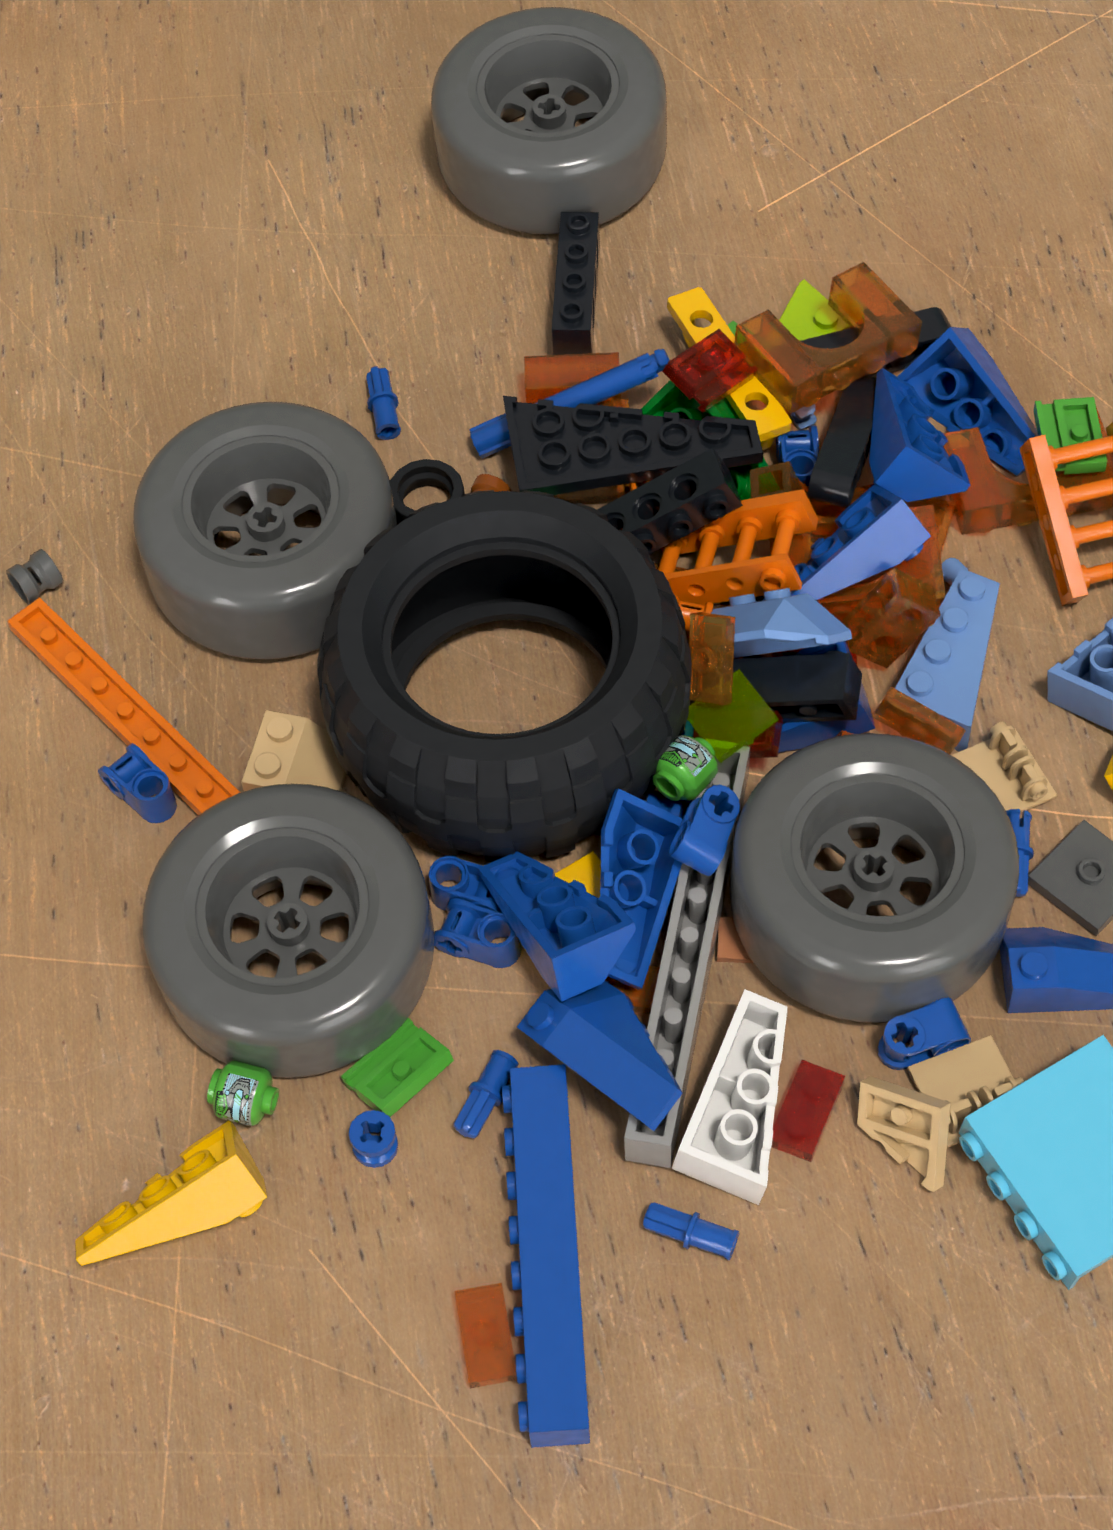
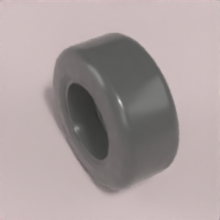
[431,7,667,235]
[133,402,397,659]
[730,733,1019,1023]
[142,783,435,1078]

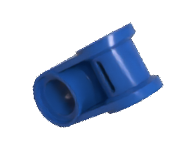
[775,425,819,495]
[98,743,177,823]
[668,785,740,877]
[429,856,502,912]
[434,898,522,968]
[877,997,971,1070]

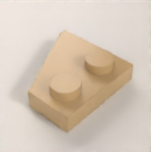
[857,1076,951,1192]

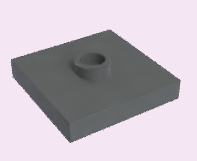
[1028,820,1113,936]

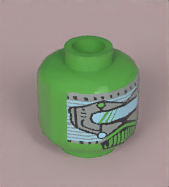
[653,735,718,801]
[207,1061,279,1126]

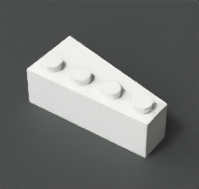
[672,989,788,1205]

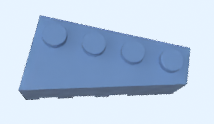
[888,568,1000,751]
[1047,618,1113,731]

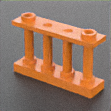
[1019,422,1113,606]
[658,489,819,605]

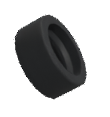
[390,459,465,525]

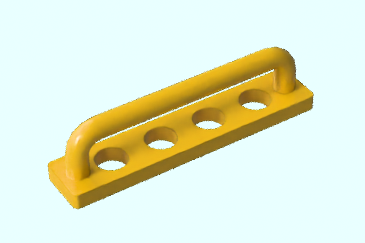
[667,287,792,450]

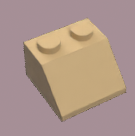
[241,710,347,792]

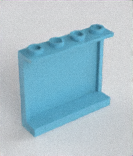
[958,1035,1113,1290]

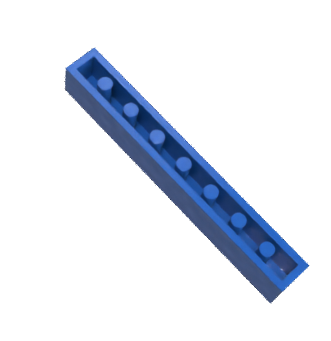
[502,1064,590,1448]

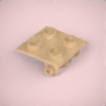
[951,722,1058,813]
[907,1035,1025,1148]

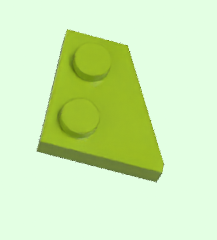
[769,279,854,351]

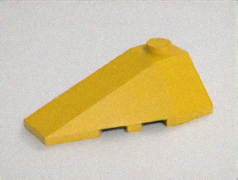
[75,1121,267,1266]

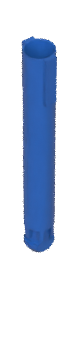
[469,349,672,459]

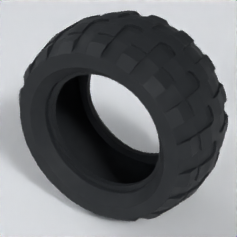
[317,490,692,862]

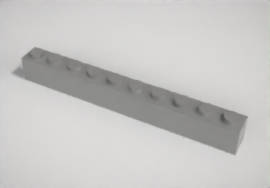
[624,740,750,1168]

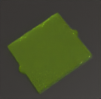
[687,669,779,763]

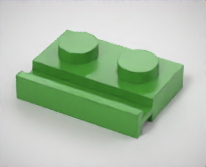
[1033,397,1107,475]
[341,1018,454,1117]

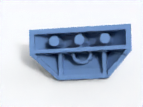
[690,588,852,661]

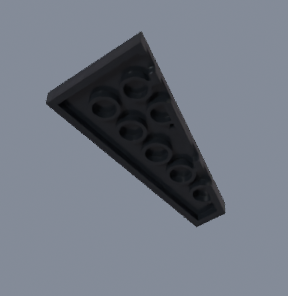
[503,396,763,495]

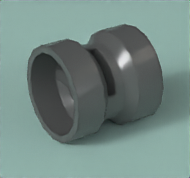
[6,549,63,605]

